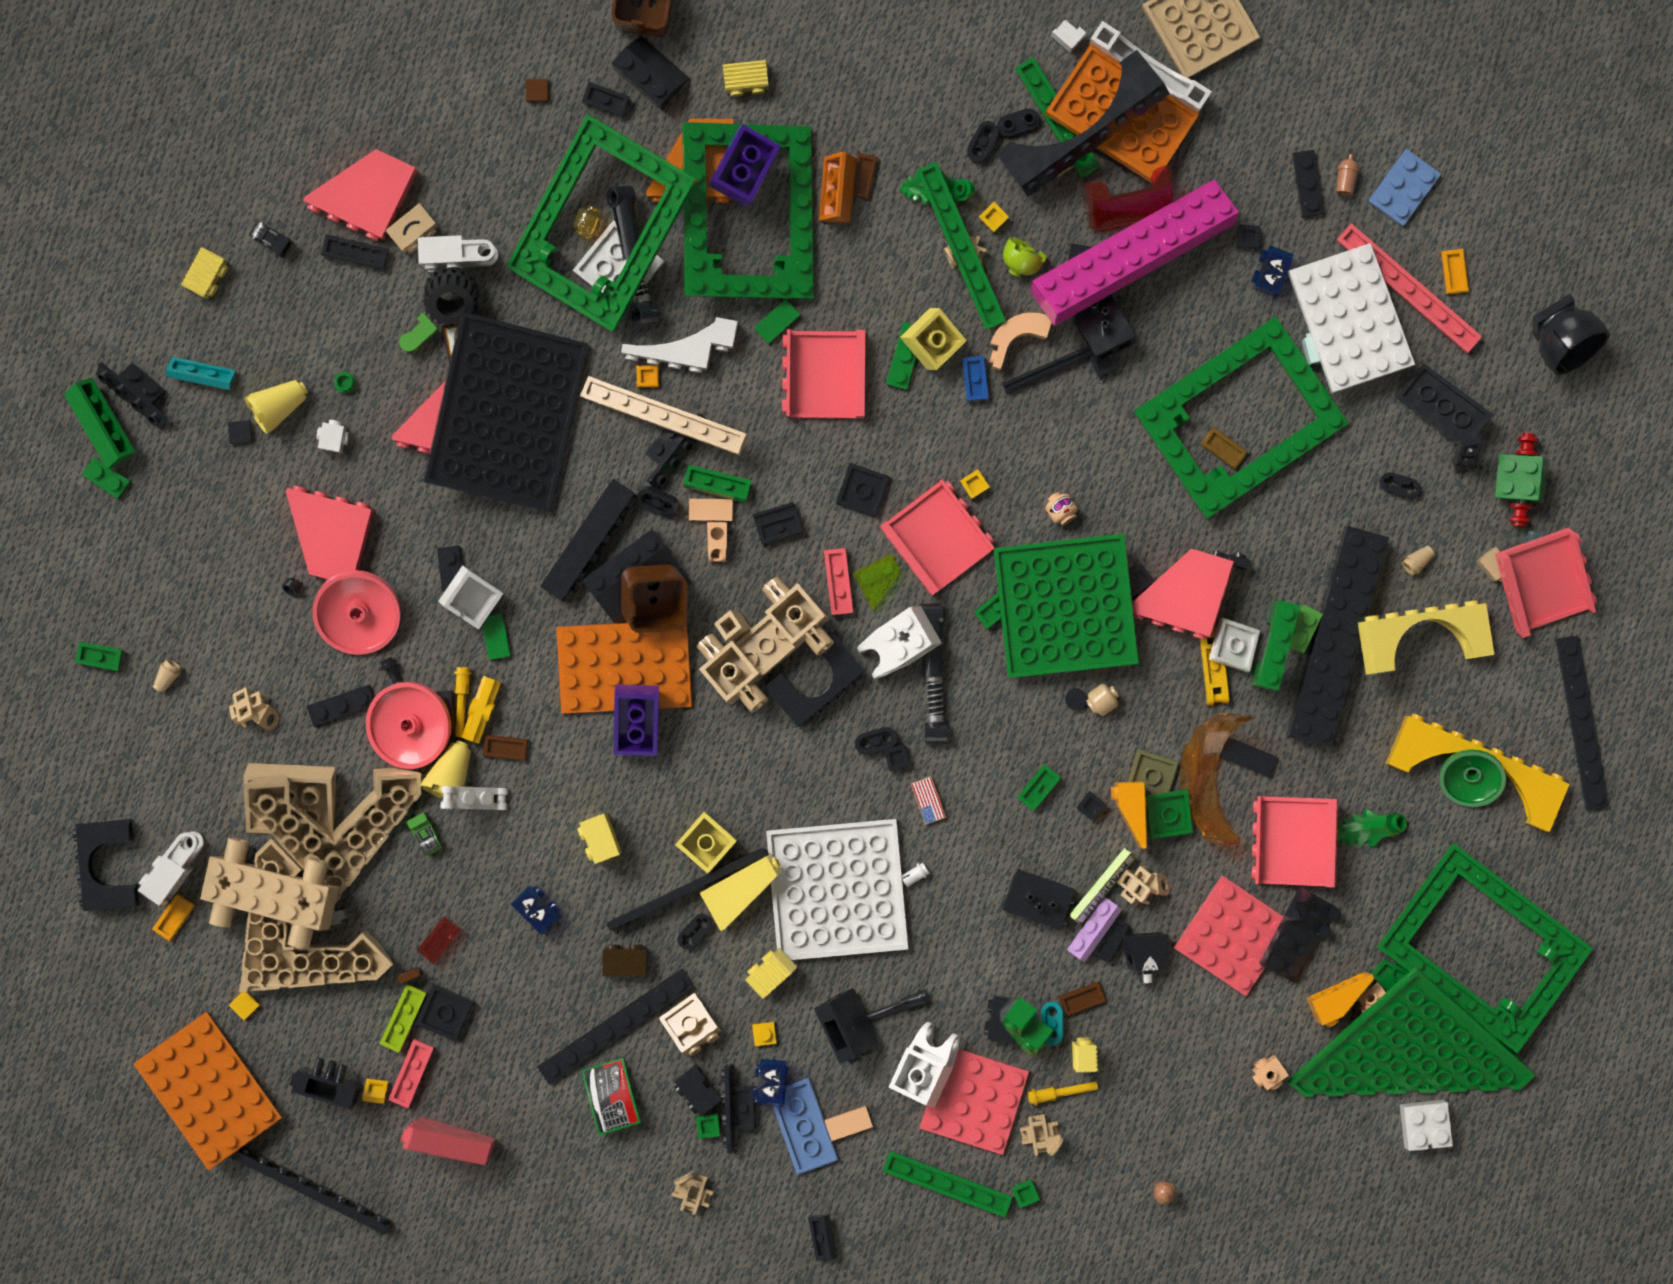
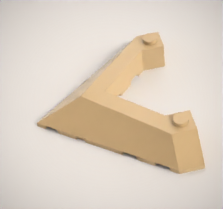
[244,768,421,904]
[239,838,393,993]

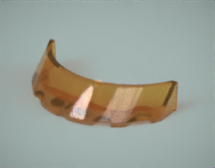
[1179,713,1252,846]

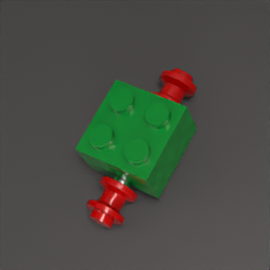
[1495,433,1548,527]

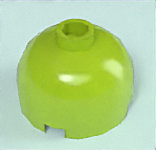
[1003,237,1047,277]

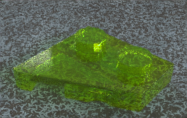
[852,553,901,610]

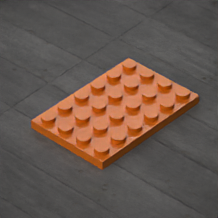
[1045,44,1199,184]
[556,622,692,714]
[133,1012,282,1171]

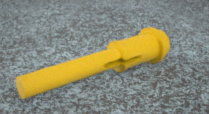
[454,667,472,737]
[1028,1082,1098,1106]

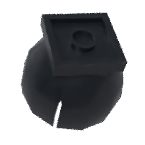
[1532,294,1610,375]

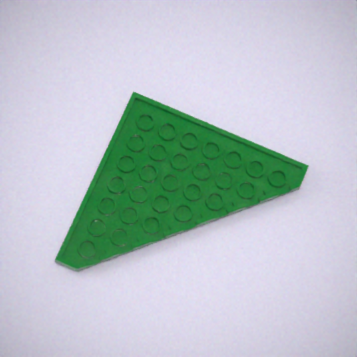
[1288,966,1536,1097]

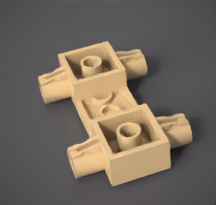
[697,576,834,713]
[200,838,339,949]

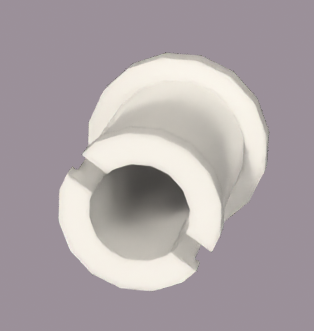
[901,863,930,887]

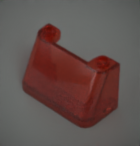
[1081,165,1173,232]

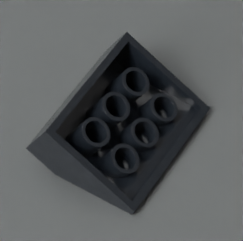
[582,529,692,623]

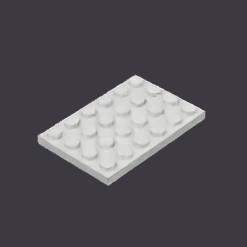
[1288,243,1415,393]

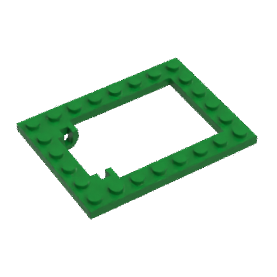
[506,114,698,332]
[682,122,813,299]
[1133,316,1349,519]
[1376,843,1593,1054]

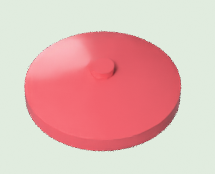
[312,570,401,655]
[366,682,451,769]

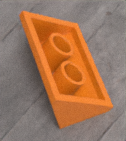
[819,152,856,223]

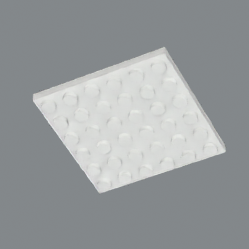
[766,819,908,960]

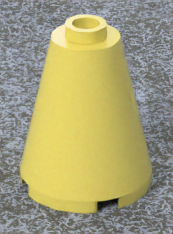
[244,380,308,434]
[420,740,471,802]

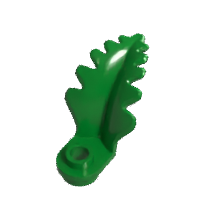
[899,170,975,205]
[1338,809,1407,847]

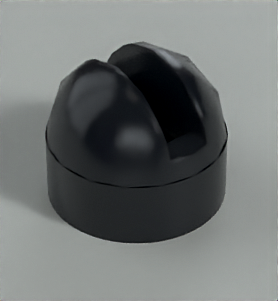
[281,577,301,596]

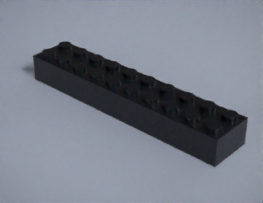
[1286,525,1389,747]

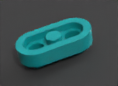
[1041,1001,1064,1046]

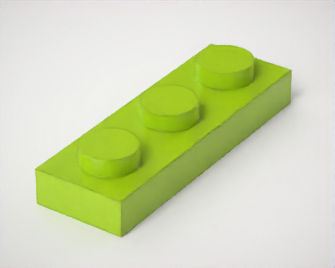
[379,984,427,1053]

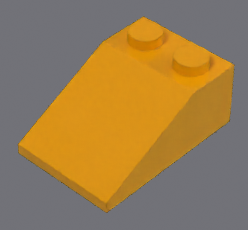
[1111,781,1146,849]
[1306,972,1374,1027]

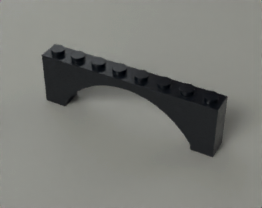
[996,50,1170,197]

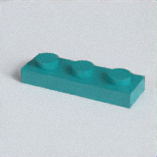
[166,357,236,390]

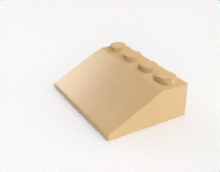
[244,763,336,834]

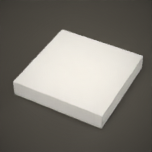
[1209,618,1260,672]

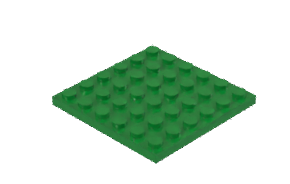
[994,533,1139,678]

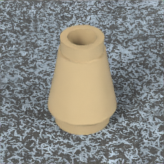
[1402,546,1435,576]
[153,659,181,693]

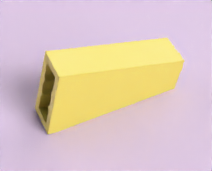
[700,854,782,931]

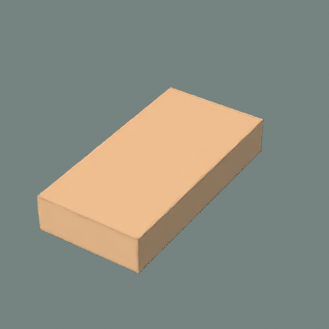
[689,499,733,521]
[825,1105,873,1141]

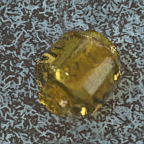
[573,205,604,239]

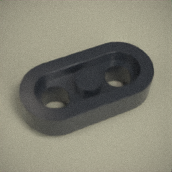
[997,108,1039,137]
[967,121,999,163]
[637,486,680,518]
[855,727,897,755]

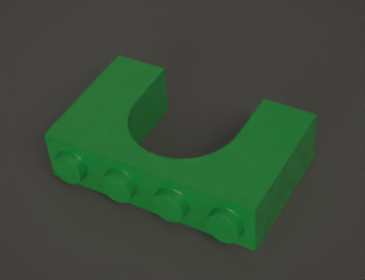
[1251,600,1300,691]

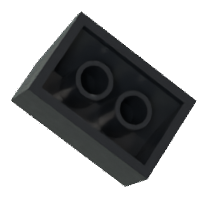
[611,36,690,110]

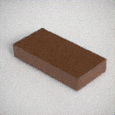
[853,152,878,200]
[483,735,529,761]
[1058,981,1106,1017]

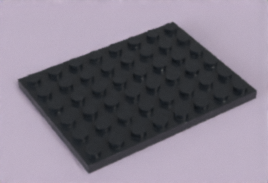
[423,312,588,512]

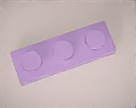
[1067,897,1122,963]

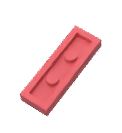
[824,548,853,615]
[388,1039,435,1108]

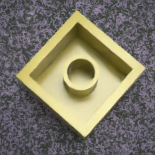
[900,308,967,370]
[675,812,737,873]
[578,813,622,864]

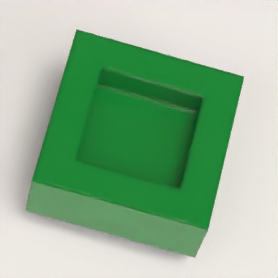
[696,1113,720,1139]
[1011,1179,1040,1208]

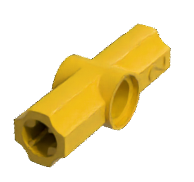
[461,676,501,744]

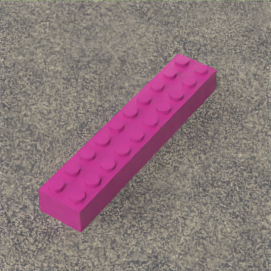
[1031,179,1239,326]

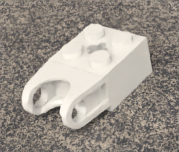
[418,235,499,273]
[857,606,942,679]
[138,831,204,906]
[889,1022,960,1108]

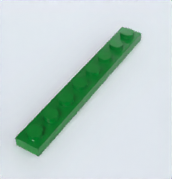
[916,161,1006,330]

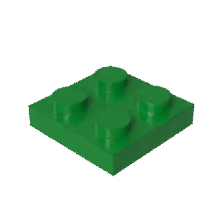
[1145,789,1193,839]

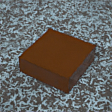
[526,79,548,102]
[397,967,422,984]

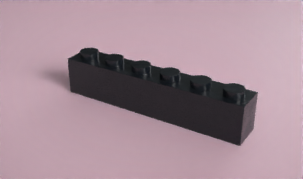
[540,479,636,601]

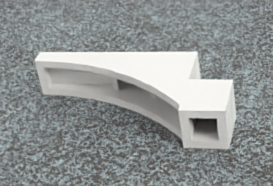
[621,317,738,373]

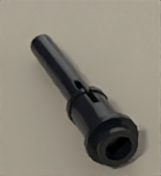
[866,989,929,1022]

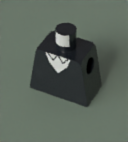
[1122,932,1169,983]

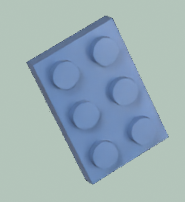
[1368,149,1441,227]

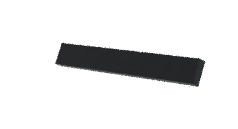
[606,847,767,931]

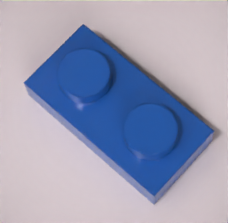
[962,356,988,402]

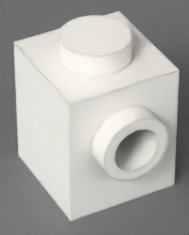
[316,420,349,454]

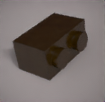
[602,944,647,976]

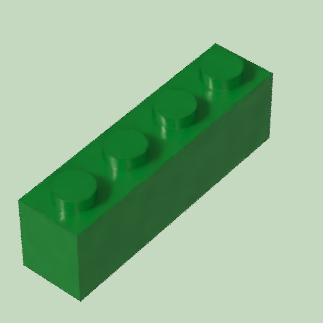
[64,377,135,469]

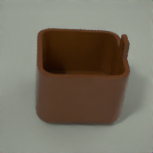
[611,0,674,37]
[621,564,688,633]

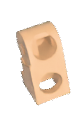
[707,521,728,562]

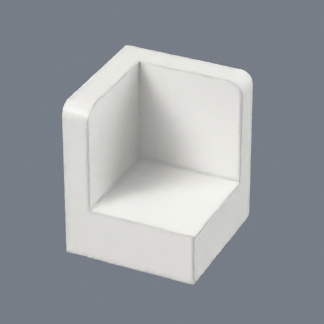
[1051,20,1086,53]

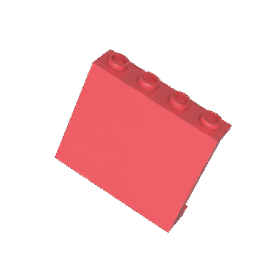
[782,329,865,419]
[880,479,995,596]
[1495,528,1597,638]
[1252,796,1339,887]

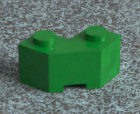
[1003,997,1053,1057]

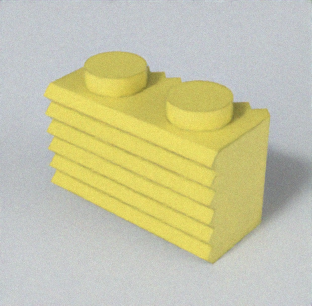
[723,60,769,97]
[181,247,228,299]
[745,948,797,999]
[1072,1037,1098,1072]

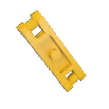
[1199,626,1229,706]

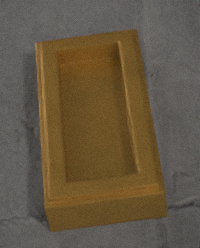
[1200,427,1248,470]

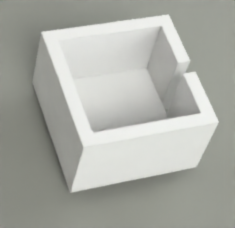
[438,566,503,629]
[1400,1100,1452,1151]

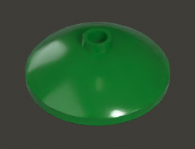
[1439,749,1506,807]

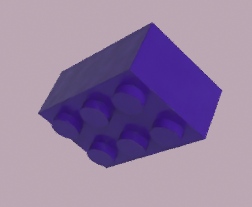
[708,124,780,207]
[614,684,659,756]

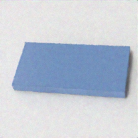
[770,1077,838,1175]

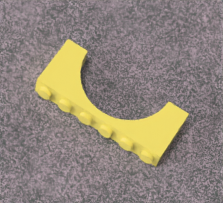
[1358,600,1494,675]

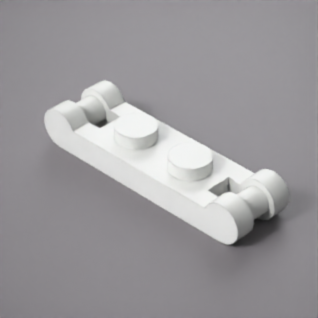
[441,786,508,810]

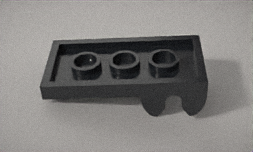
[1396,363,1493,446]
[1259,887,1341,983]

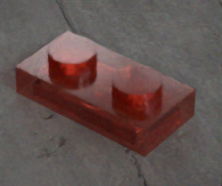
[416,916,462,964]

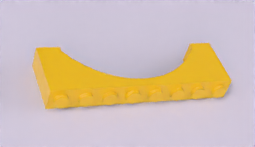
[1385,714,1569,832]

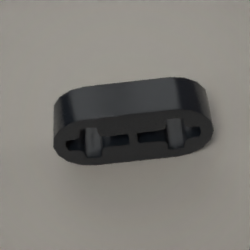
[1379,472,1420,498]
[677,913,712,950]

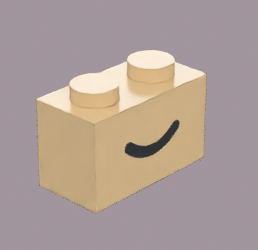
[386,203,438,253]

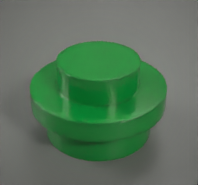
[334,372,356,393]

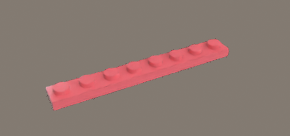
[1336,223,1482,354]

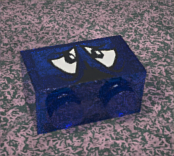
[1251,245,1294,297]
[511,885,561,935]
[753,1059,789,1108]

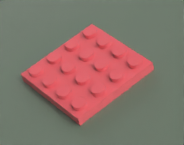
[1174,876,1283,996]
[920,1049,1029,1155]

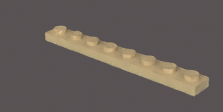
[580,376,748,456]

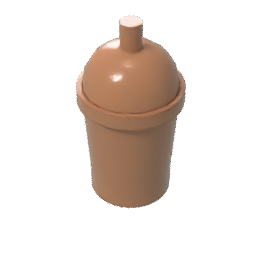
[1336,154,1360,196]
[1154,1181,1176,1204]

